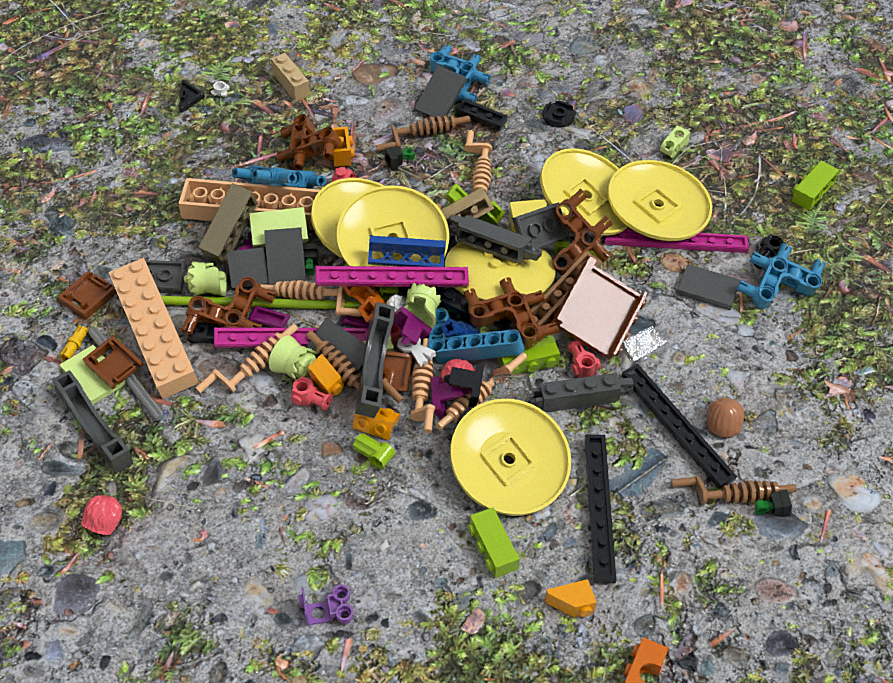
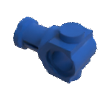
[442,319,480,337]

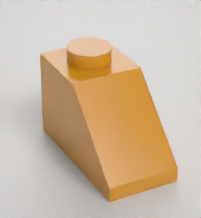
[307,354,344,398]
[545,579,597,617]

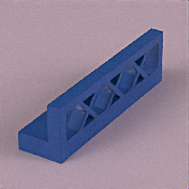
[368,235,446,267]

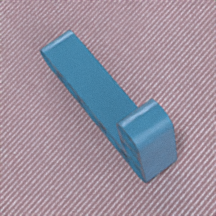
[428,308,525,363]

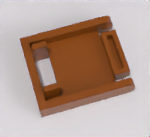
[57,271,117,320]
[82,335,143,390]

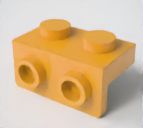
[352,408,400,440]

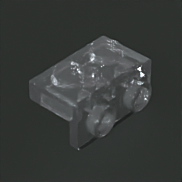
[621,326,668,363]
[492,373,534,402]

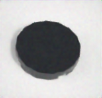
[542,101,576,128]

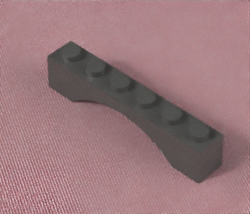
[355,302,395,418]
[52,370,133,474]

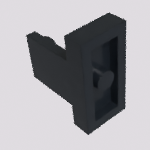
[444,363,484,408]

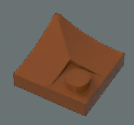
[382,351,414,392]

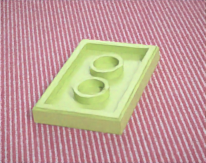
[249,207,308,248]
[60,345,126,405]

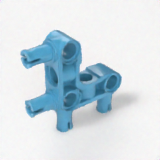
[430,44,491,103]
[232,166,326,189]
[736,243,826,309]

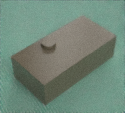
[199,183,258,267]

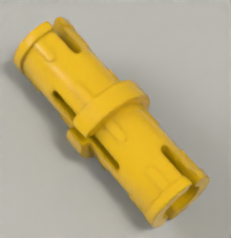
[59,325,88,361]

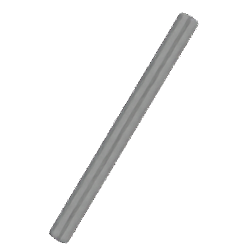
[88,327,164,421]

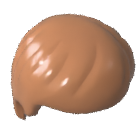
[707,397,744,438]

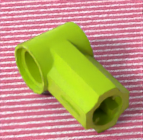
[353,433,396,469]

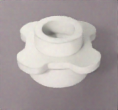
[211,81,230,97]

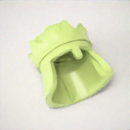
[184,261,227,297]
[404,283,441,328]
[269,335,317,381]

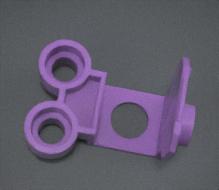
[298,584,354,626]

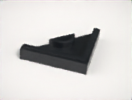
[180,79,205,113]

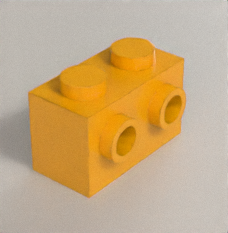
[332,126,354,167]

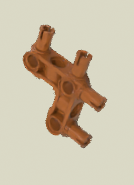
[276,114,341,171]
[553,188,613,275]
[181,276,277,335]
[463,277,559,348]

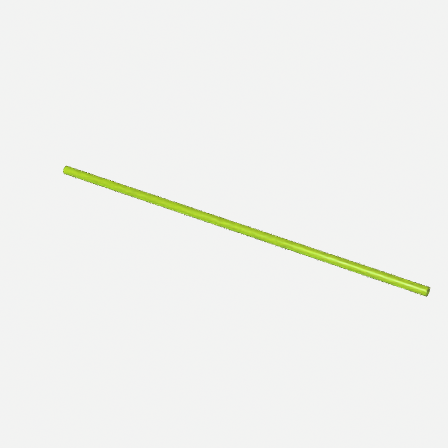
[161,296,533,313]

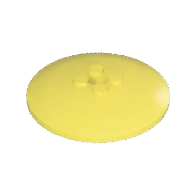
[540,148,629,236]
[608,160,712,241]
[311,178,384,258]
[337,185,449,267]
[445,242,556,305]
[450,399,571,516]

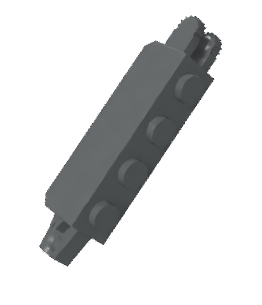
[449,215,542,263]
[524,373,634,413]

